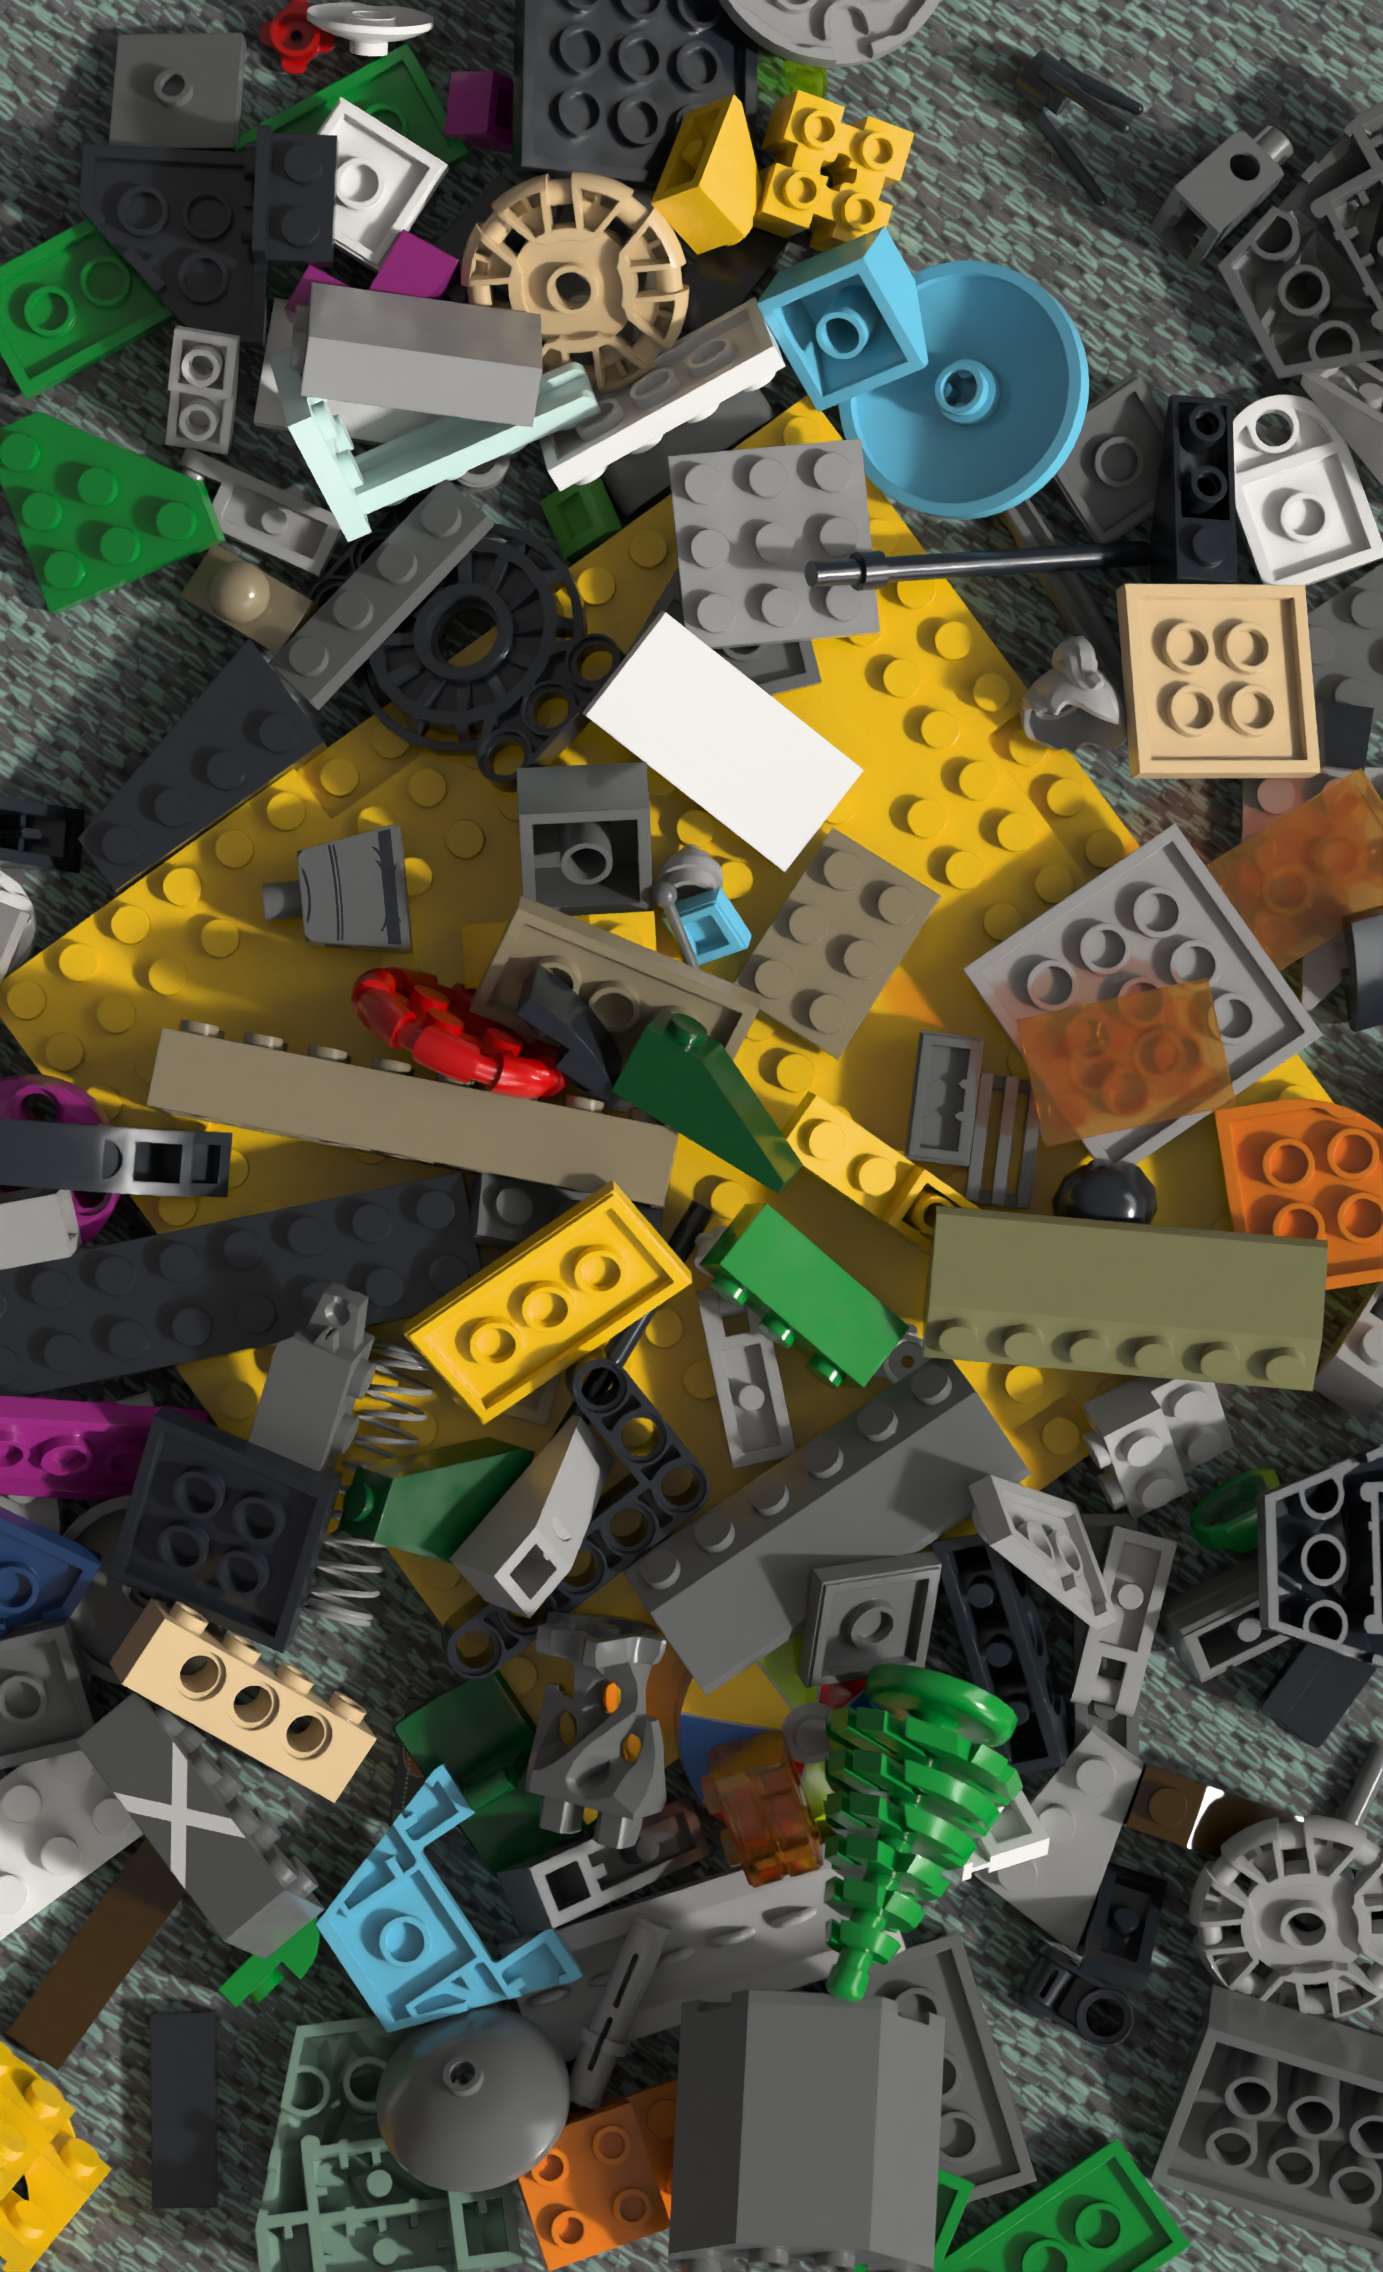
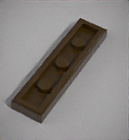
[6,1838,187,2071]

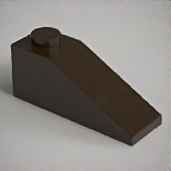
[1123,1761,1308,1862]

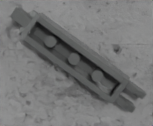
[248,1282,376,1535]

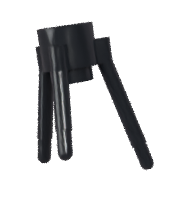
[1013,49,1144,206]

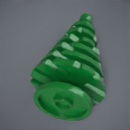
[823,1663,1023,2002]

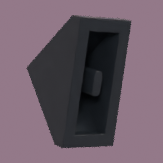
[0,796,85,873]

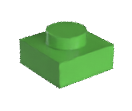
[540,476,623,559]

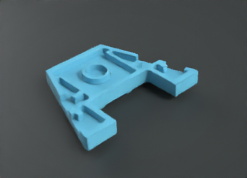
[315,1763,584,2033]

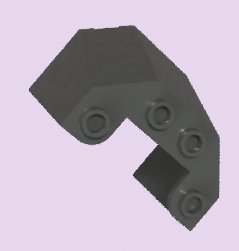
[668,1989,945,2272]

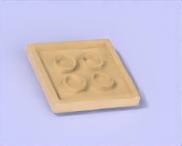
[1116,584,1320,779]

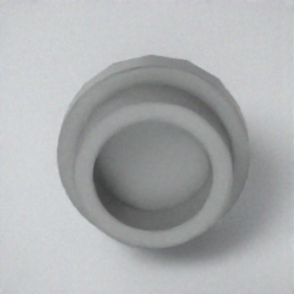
[659,844,723,902]

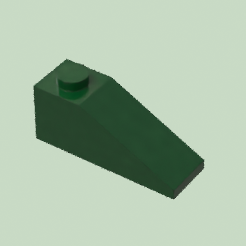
[611,1010,803,1194]

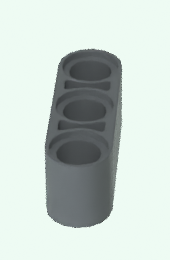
[600,389,778,520]

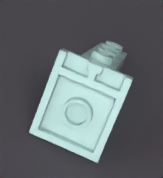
[269,347,601,542]

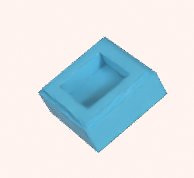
[661,886,752,965]

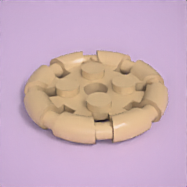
[460,171,689,395]

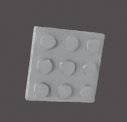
[668,438,880,650]

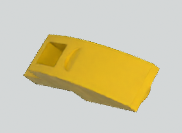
[781,1091,982,1255]

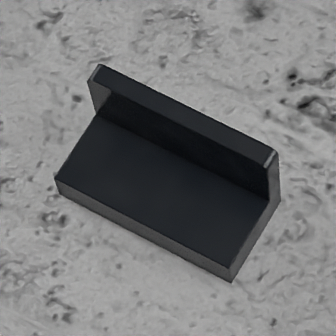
[1255,1641,1378,1748]

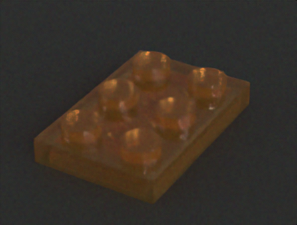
[1206,768,1383,971]
[1016,977,1237,1148]

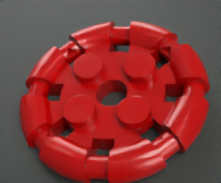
[350,967,569,1099]

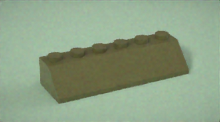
[922,1206,1328,1391]

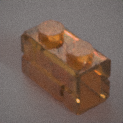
[700,1729,824,1888]

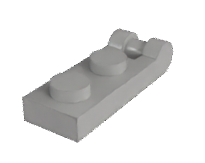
[178,448,342,580]
[696,1287,796,1468]
[1069,1525,1178,1717]

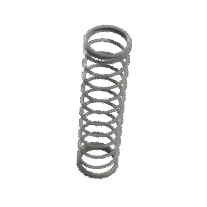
[304,1340,436,1627]

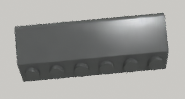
[623,1358,1031,1696]

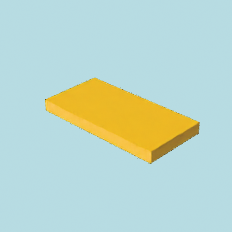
[404,1180,692,1425]

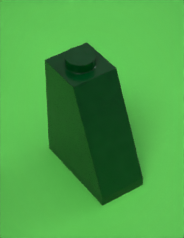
[338,1437,535,1565]

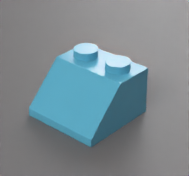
[756,226,928,412]

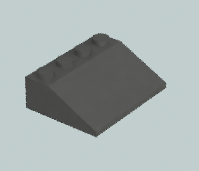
[1150,1985,1383,2253]

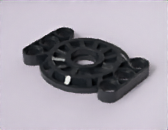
[308,485,626,793]

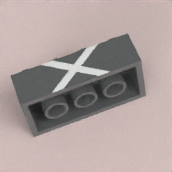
[75,1691,324,1959]

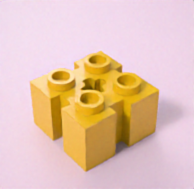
[753,90,914,252]

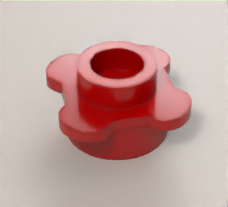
[259,0,335,75]

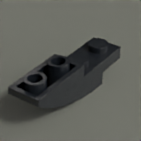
[0,1118,233,1197]

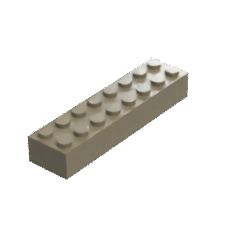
[147,1019,679,1211]

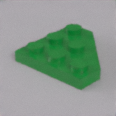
[0,411,226,614]

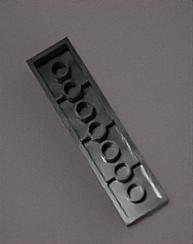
[0,1172,484,1397]

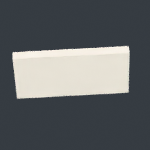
[582,611,864,872]

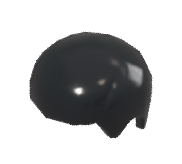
[1052,1159,1157,1225]

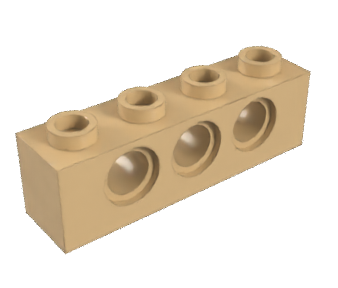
[109,1598,377,1803]

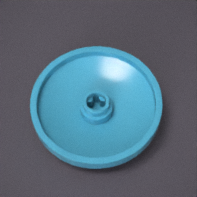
[839,260,1089,520]

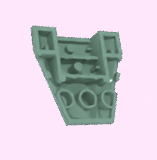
[254,2016,522,2272]

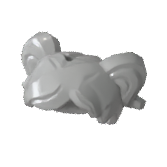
[1020,636,1128,754]

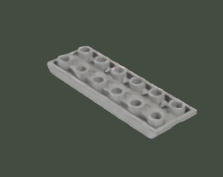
[498,1838,906,2062]

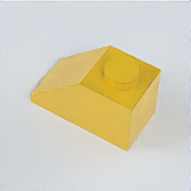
[651,94,763,255]

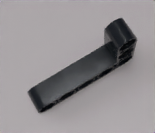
[441,1348,710,1679]

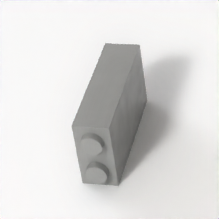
[290,282,543,428]

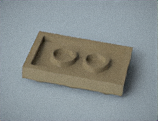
[733,828,941,1061]

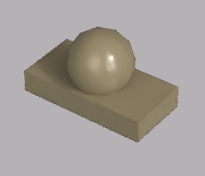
[179,545,319,655]

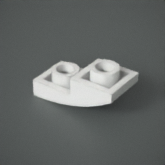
[165,325,240,455]

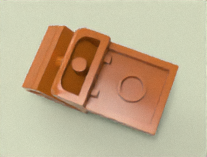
[516,2076,678,2272]

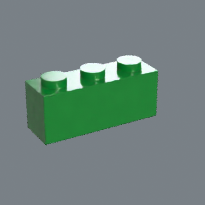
[699,1203,910,1389]

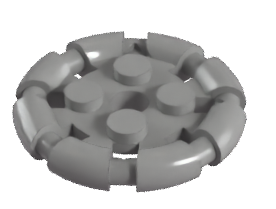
[1189,1815,1383,2018]

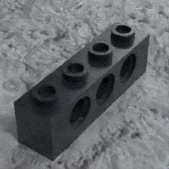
[931,1515,1074,1775]

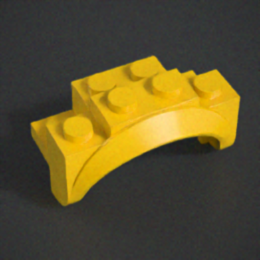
[0,2041,112,2272]

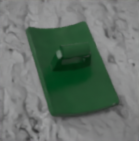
[393,1670,597,1878]

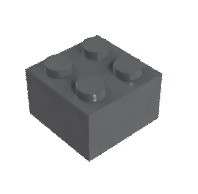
[516,762,653,916]

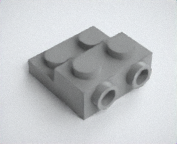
[1082,1376,1235,1520]

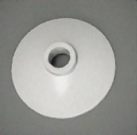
[307,2,434,56]

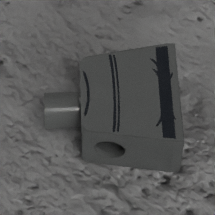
[1149,126,1293,272]
[262,825,414,954]

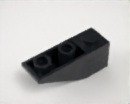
[1150,394,1238,584]

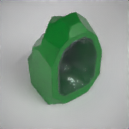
[1190,1468,1285,1553]

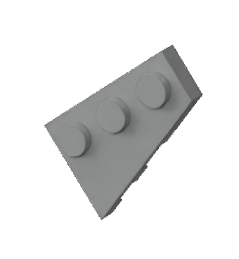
[968,1475,1119,1631]
[973,1724,1144,1954]

